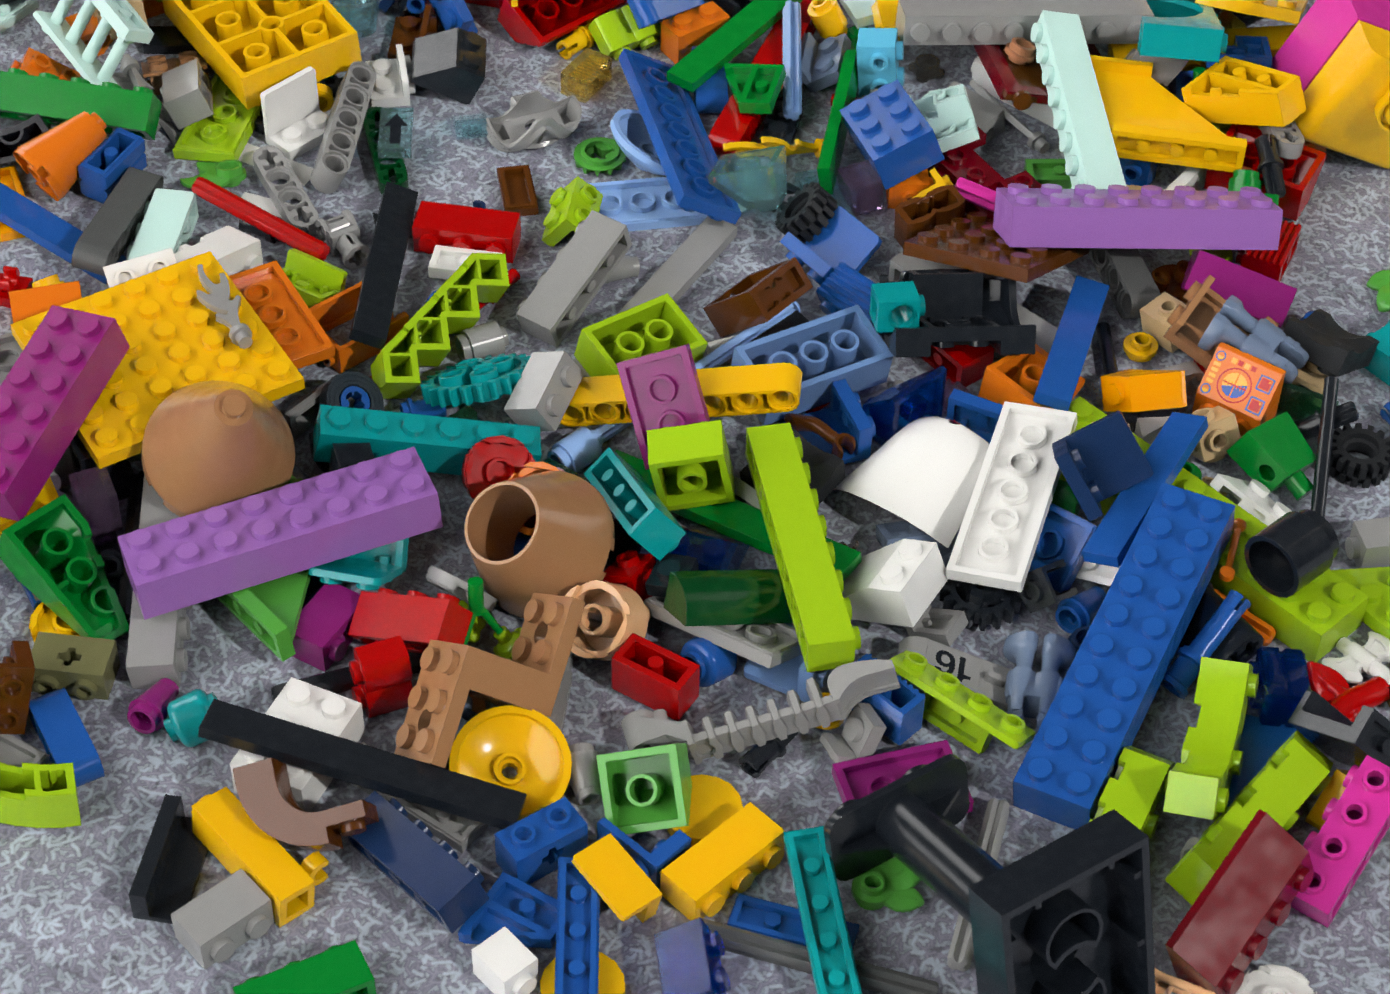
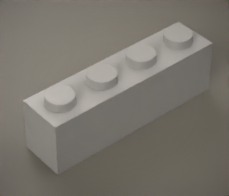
[516,210,632,348]

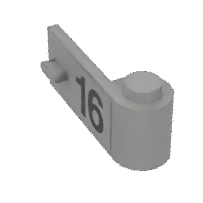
[896,636,1011,709]

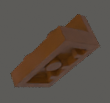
[388,4,439,64]
[0,641,35,734]

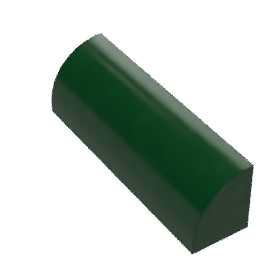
[664,569,793,626]

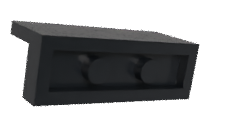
[129,794,209,924]

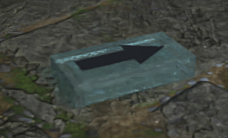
[378,108,414,158]

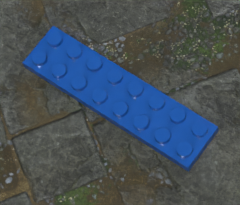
[618,48,742,224]

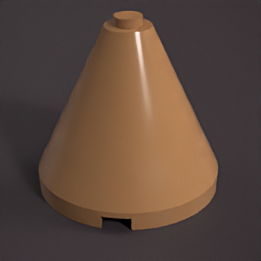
[141,380,295,517]

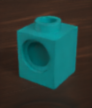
[869,281,925,333]

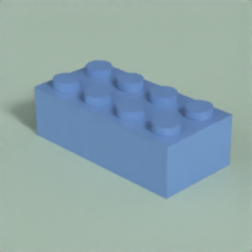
[731,304,894,426]

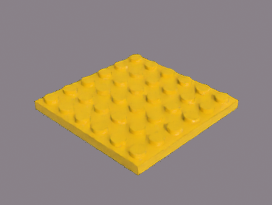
[10,251,305,469]

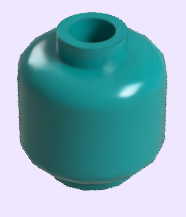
[163,689,218,748]

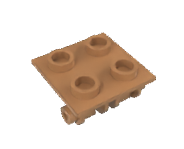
[140,51,209,96]

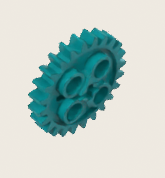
[420,353,531,408]

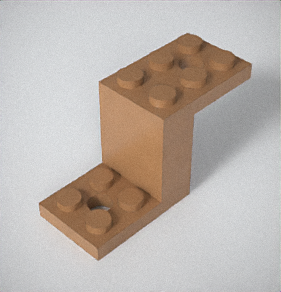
[394,592,586,768]

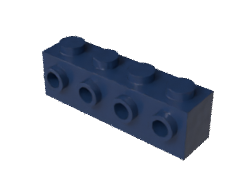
[346,790,489,933]

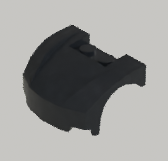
[879,269,1036,358]

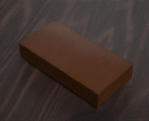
[497,165,539,216]

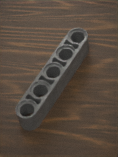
[71,167,164,277]
[1088,248,1161,319]

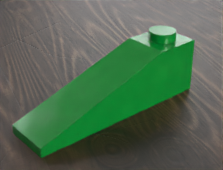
[0,494,129,640]

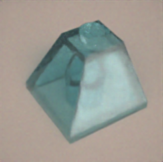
[708,145,787,212]

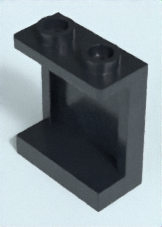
[1288,689,1390,767]

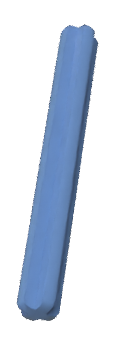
[783,0,802,121]

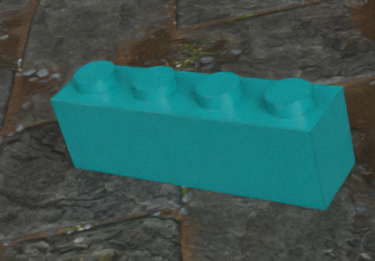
[583,447,686,561]

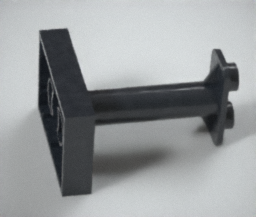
[824,754,1156,994]

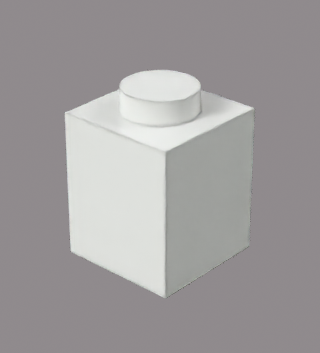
[471,926,539,994]

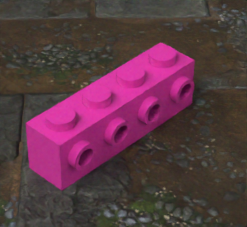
[1291,755,1390,928]

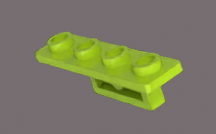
[889,650,1036,755]

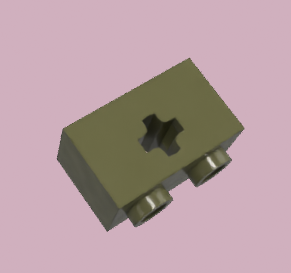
[31,632,120,700]

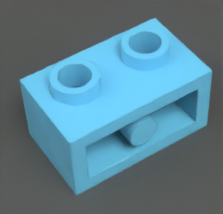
[856,28,905,97]

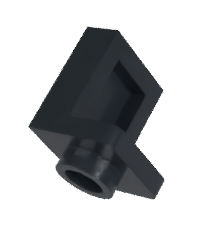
[645,553,700,598]

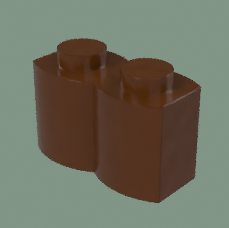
[894,185,966,248]

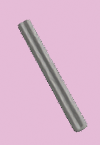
[947,798,1010,972]

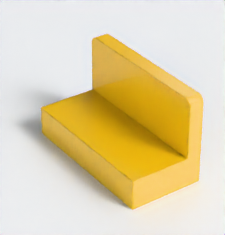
[572,833,663,923]

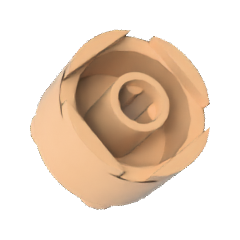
[565,580,651,661]

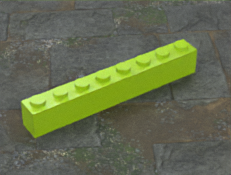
[745,423,861,672]

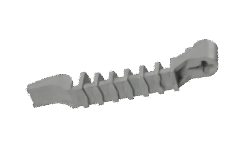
[621,659,901,765]

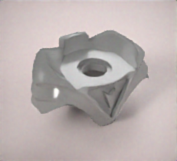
[486,90,582,153]

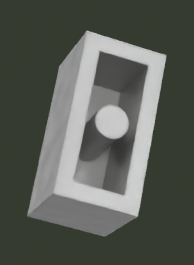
[160,58,214,130]
[503,351,585,432]
[171,868,275,969]

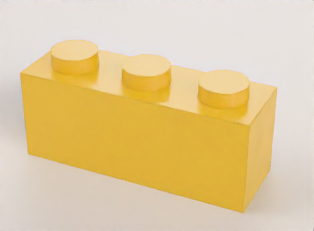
[660,802,785,923]

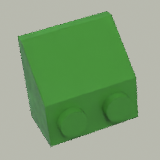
[596,743,692,834]

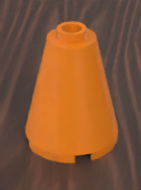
[13,111,107,201]

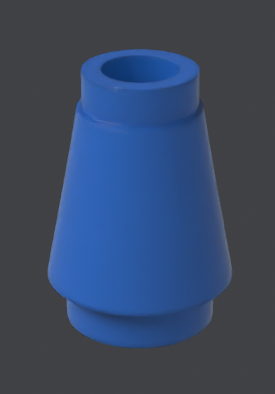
[1055,586,1106,634]

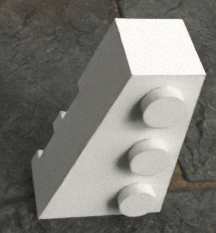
[174,225,263,276]

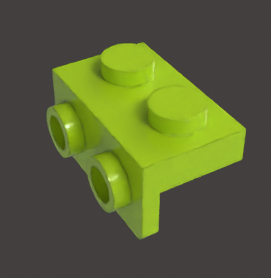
[541,176,603,247]
[282,248,348,308]

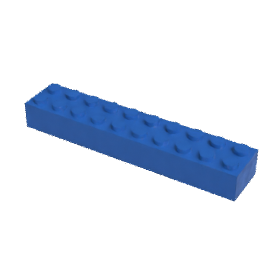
[1013,482,1235,830]

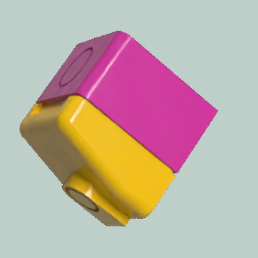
[1272,0,1390,170]

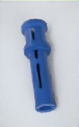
[1161,590,1251,699]

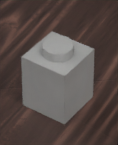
[1345,517,1390,568]

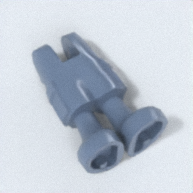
[1198,295,1309,384]
[1003,630,1076,734]

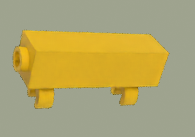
[192,787,329,927]

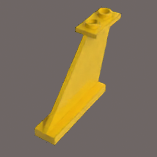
[1090,55,1247,172]

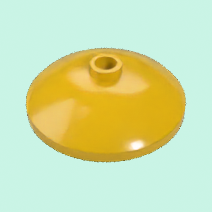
[449,705,572,821]

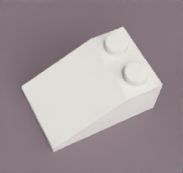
[842,539,948,628]

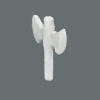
[1321,631,1390,686]

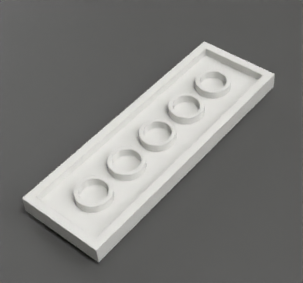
[946,401,1077,592]

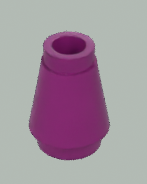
[127,678,179,734]

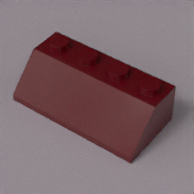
[1165,809,1314,994]

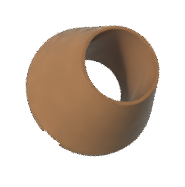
[464,471,615,618]

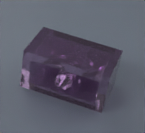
[68,466,124,553]

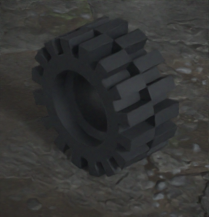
[775,181,837,244]
[1329,423,1390,488]

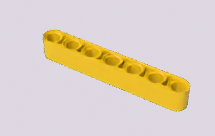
[560,363,802,427]

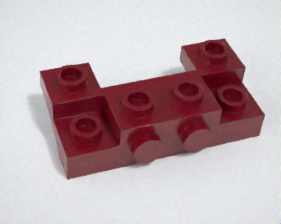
[928,126,1041,219]

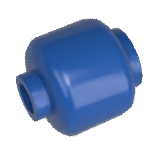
[680,637,737,687]

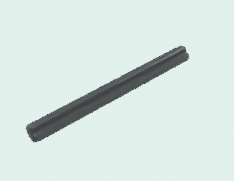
[691,917,939,994]

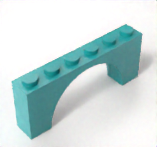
[1137,0,1228,62]

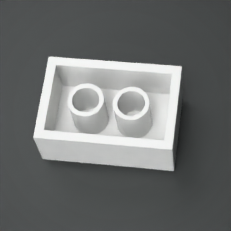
[230,677,365,812]

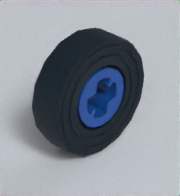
[319,371,384,411]

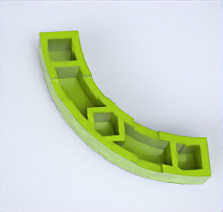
[1163,657,1259,820]
[0,762,82,828]

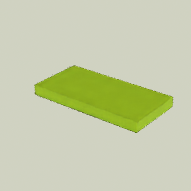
[172,73,262,162]

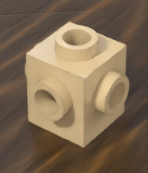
[1191,405,1241,463]

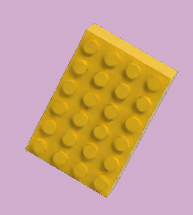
[162,0,362,110]

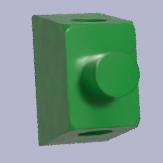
[1226,411,1316,501]

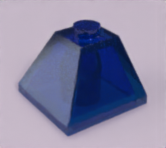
[862,366,947,446]

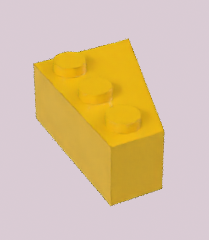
[1181,55,1307,127]

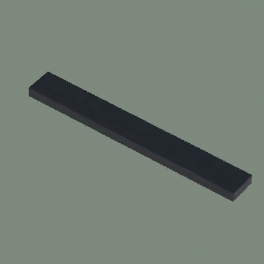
[349,181,418,349]
[198,699,527,829]

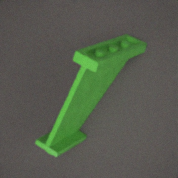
[217,475,311,662]

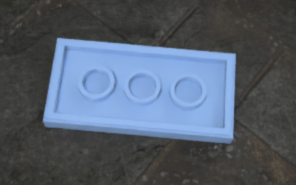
[588,177,707,231]

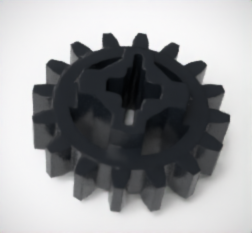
[939,579,1022,631]

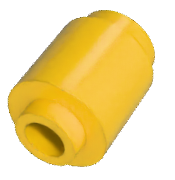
[807,0,848,39]

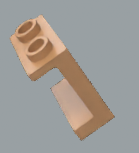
[1163,275,1279,369]

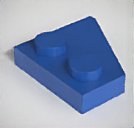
[458,872,557,949]

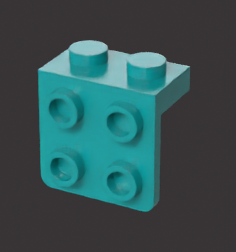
[309,538,409,590]

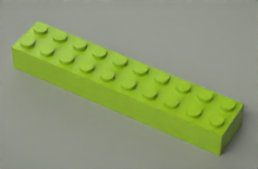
[1059,396,1370,662]

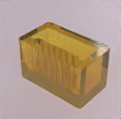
[561,48,612,103]

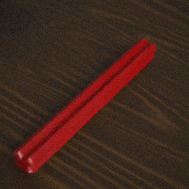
[191,177,330,261]

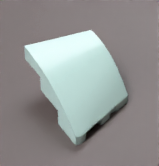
[909,84,980,153]

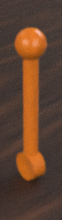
[1219,518,1246,582]

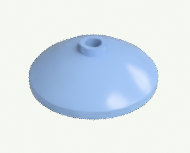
[610,109,666,176]

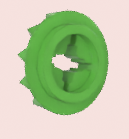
[574,137,626,176]

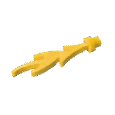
[722,136,824,160]

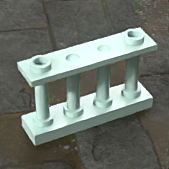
[33,0,154,85]

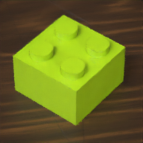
[647,420,735,511]

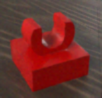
[0,266,33,308]

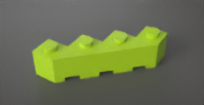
[371,253,510,399]
[1165,730,1334,905]
[1089,746,1176,839]

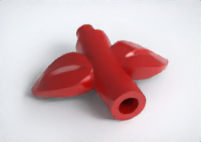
[1306,661,1390,722]

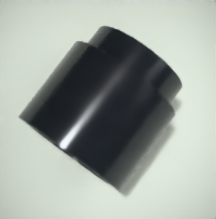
[1244,509,1339,598]

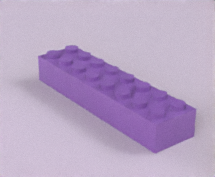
[993,183,1283,250]
[117,447,443,620]

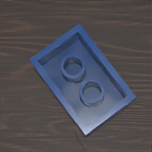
[839,80,945,190]

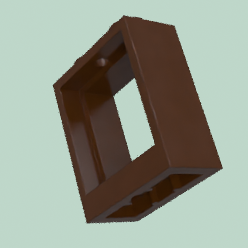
[703,257,813,337]

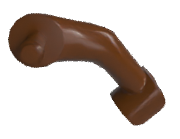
[784,413,856,459]

